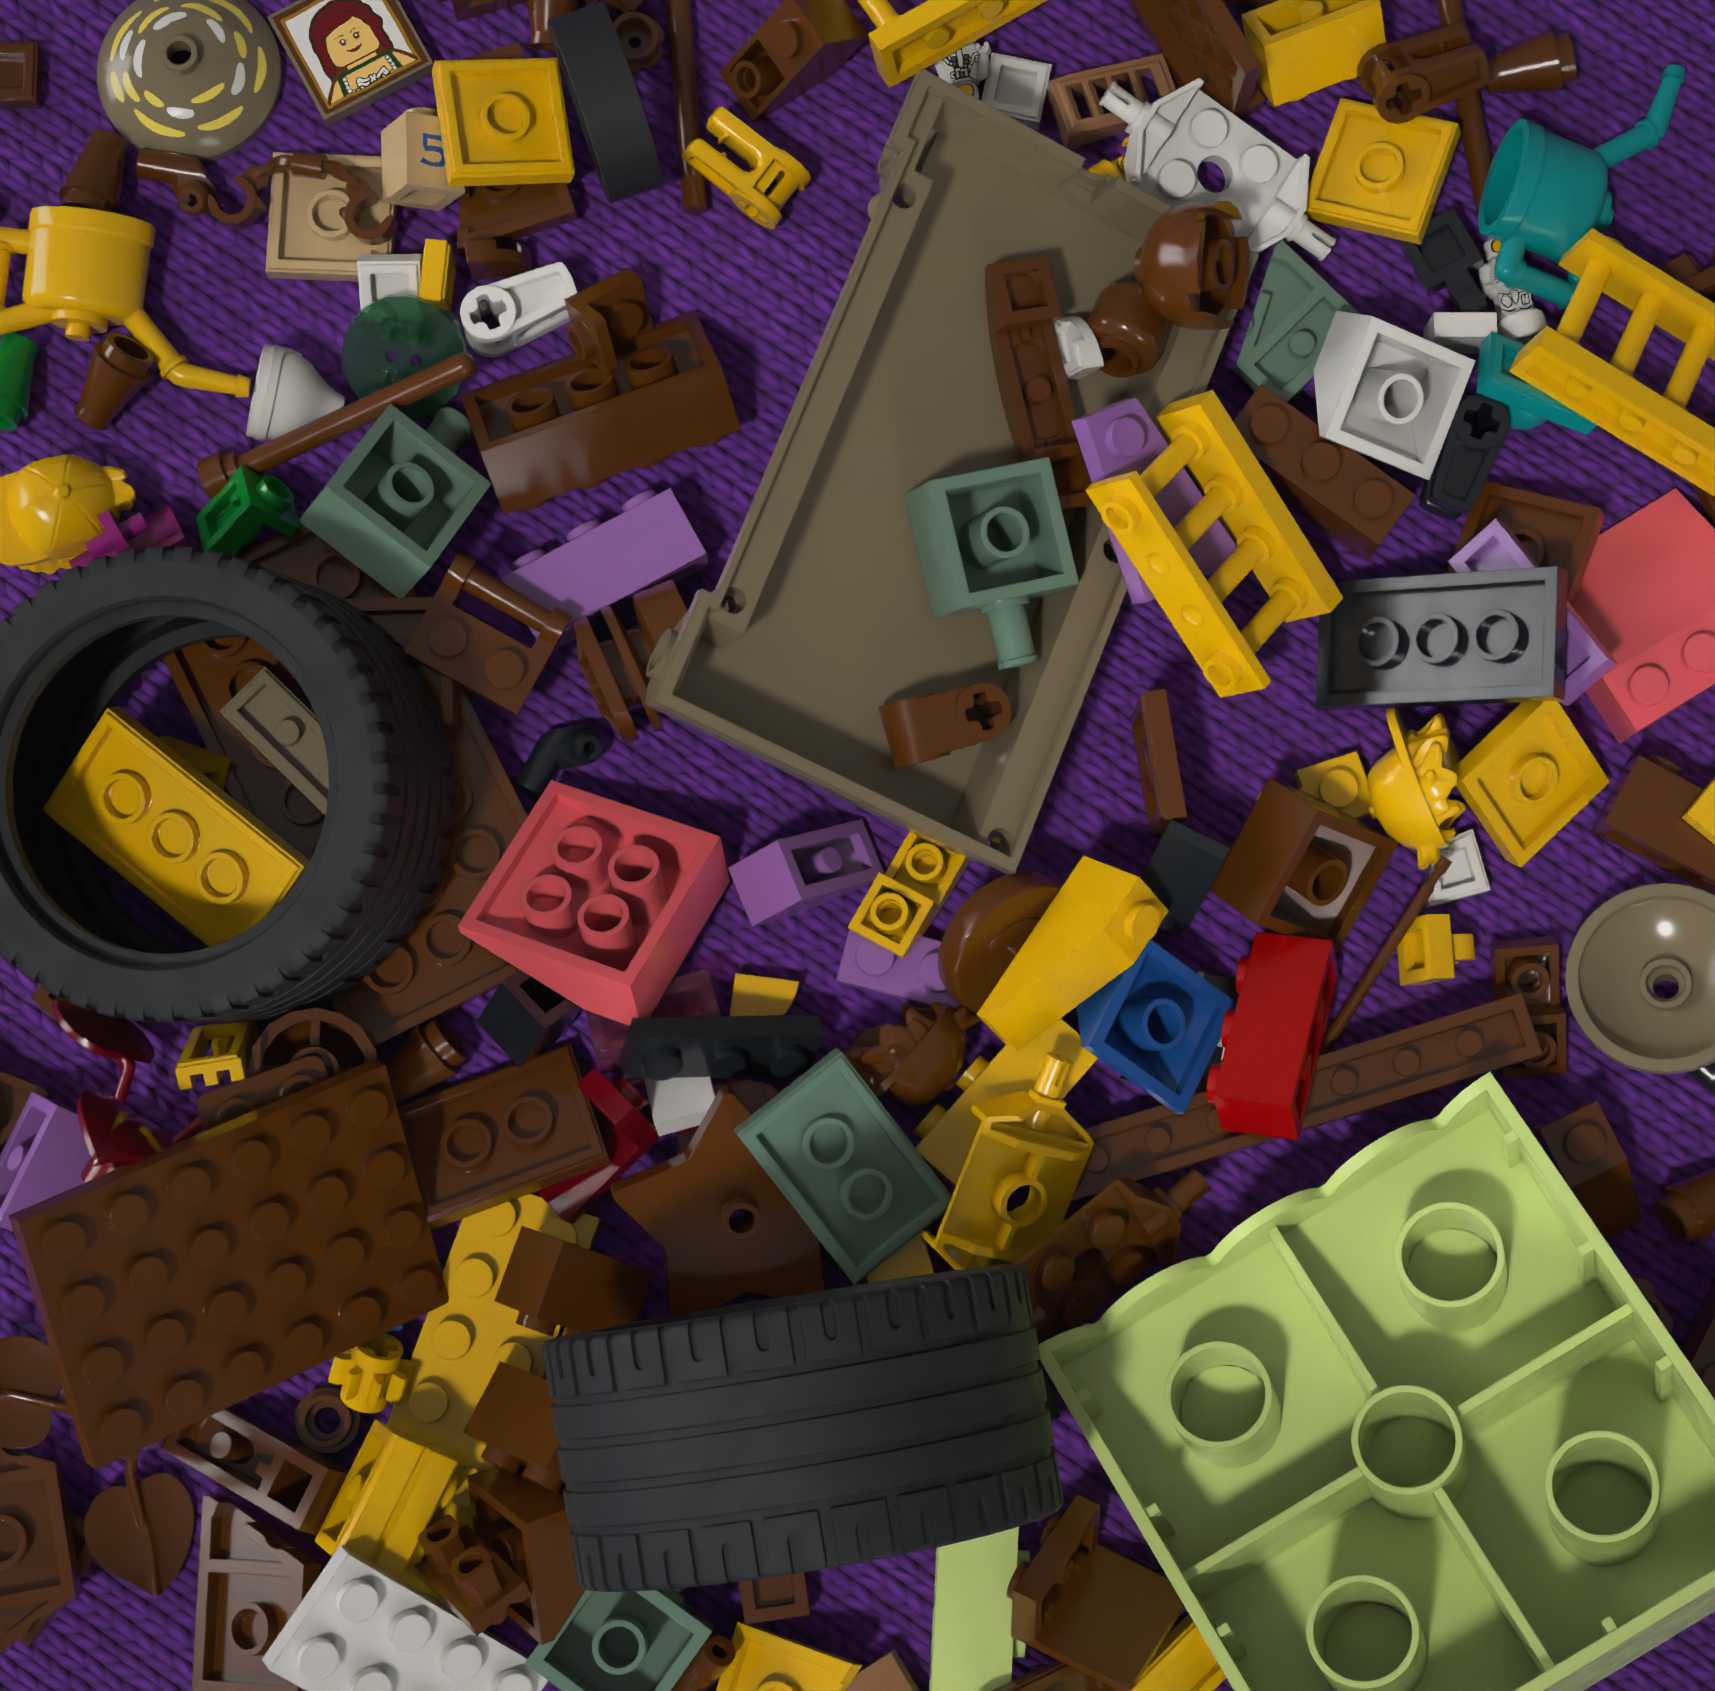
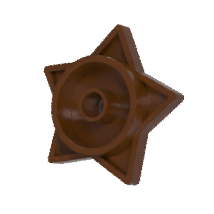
[610,1085,825,1316]

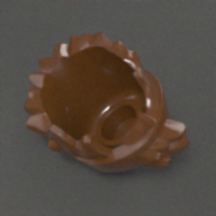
[842,1001,980,1106]

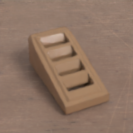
[1046,53,1176,150]

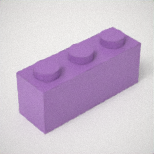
[502,488,709,650]

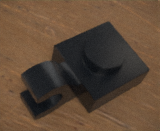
[1398,207,1488,312]

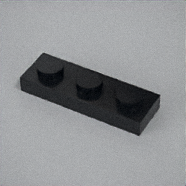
[619,1015,825,1081]

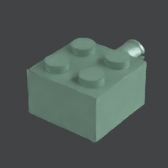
[298,403,492,598]
[904,457,1079,670]
[525,1588,715,1691]

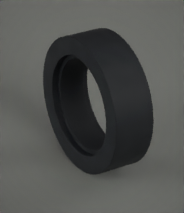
[548,2,664,204]

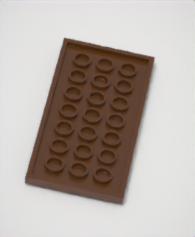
[163,523,528,1049]

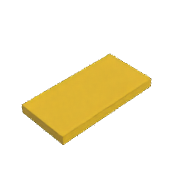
[42,706,310,947]

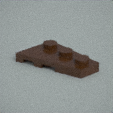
[457,42,577,257]

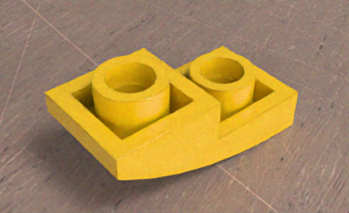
[847,831,970,959]

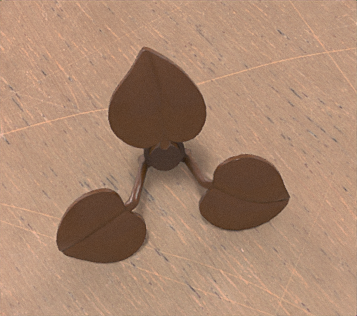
[0,1336,194,1596]

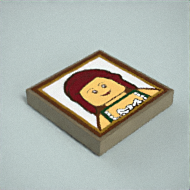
[267,0,434,128]

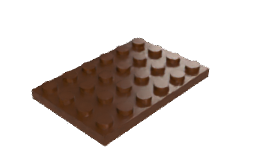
[8,1060,449,1470]

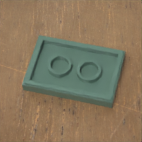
[733,1048,952,1285]

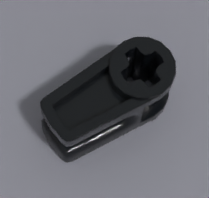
[1419,393,1510,520]

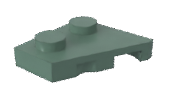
[1233,240,1359,404]

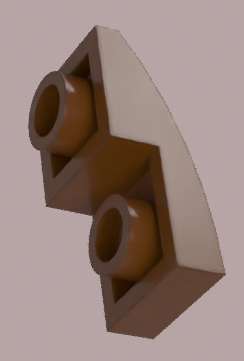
[1490,936,1567,1079]

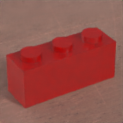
[1207,931,1339,1140]

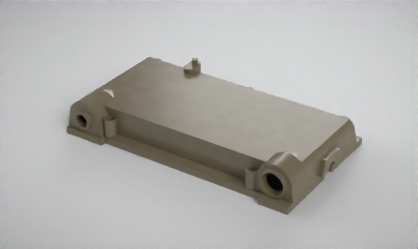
[645,68,1259,874]

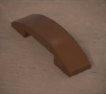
[985,255,1094,511]

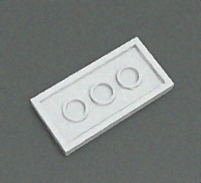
[262,1545,548,1691]

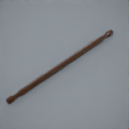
[1319,855,1452,1056]

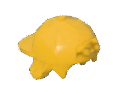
[0,454,136,575]
[1367,707,1466,870]

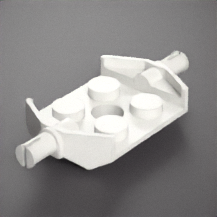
[1099,78,1336,261]

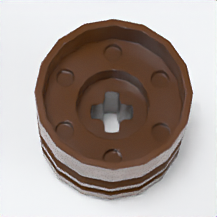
[571,579,688,745]

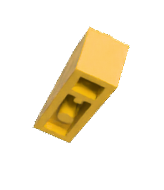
[976,855,1169,1051]

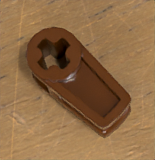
[1356,22,1489,124]

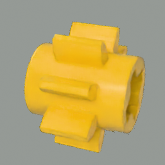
[328,1333,415,1414]

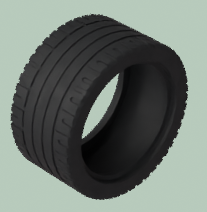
[0,546,455,1022]
[542,1264,1064,1592]

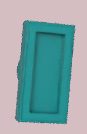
[1476,331,1597,435]

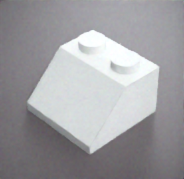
[1313,311,1475,480]

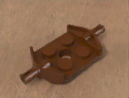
[1014,1169,1211,1345]

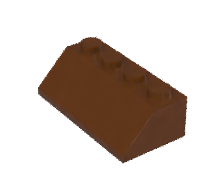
[460,311,741,515]

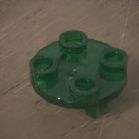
[341,294,466,419]

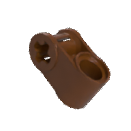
[878,682,1012,770]

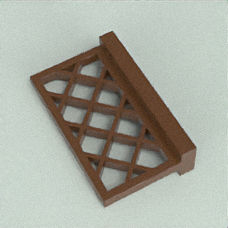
[1125,0,1265,120]

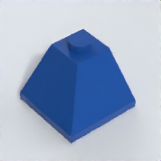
[1076,940,1237,1114]

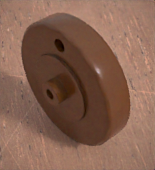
[938,871,1062,1014]

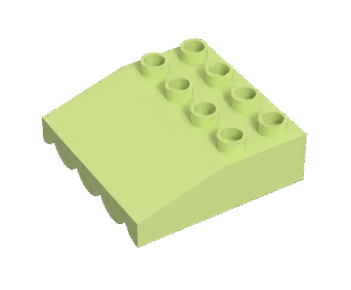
[1038,1072,1715,1691]

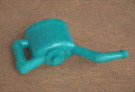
[1478,64,1685,311]

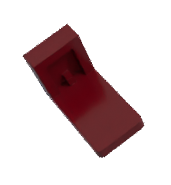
[536,1067,661,1224]

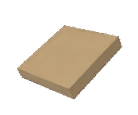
[265,152,397,282]

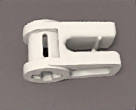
[460,262,577,358]

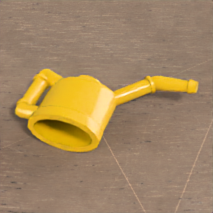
[0,206,251,398]

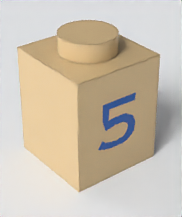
[381,107,465,211]

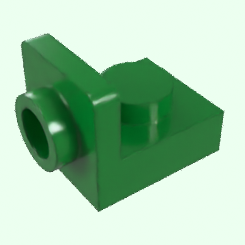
[196,465,301,556]

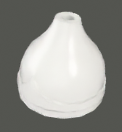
[246,344,345,441]

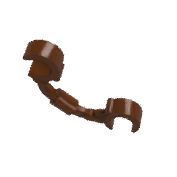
[208,152,398,245]

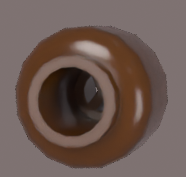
[1082,282,1173,378]

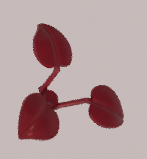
[51,999,204,1183]

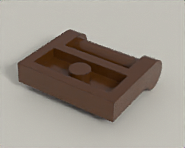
[403,552,573,717]

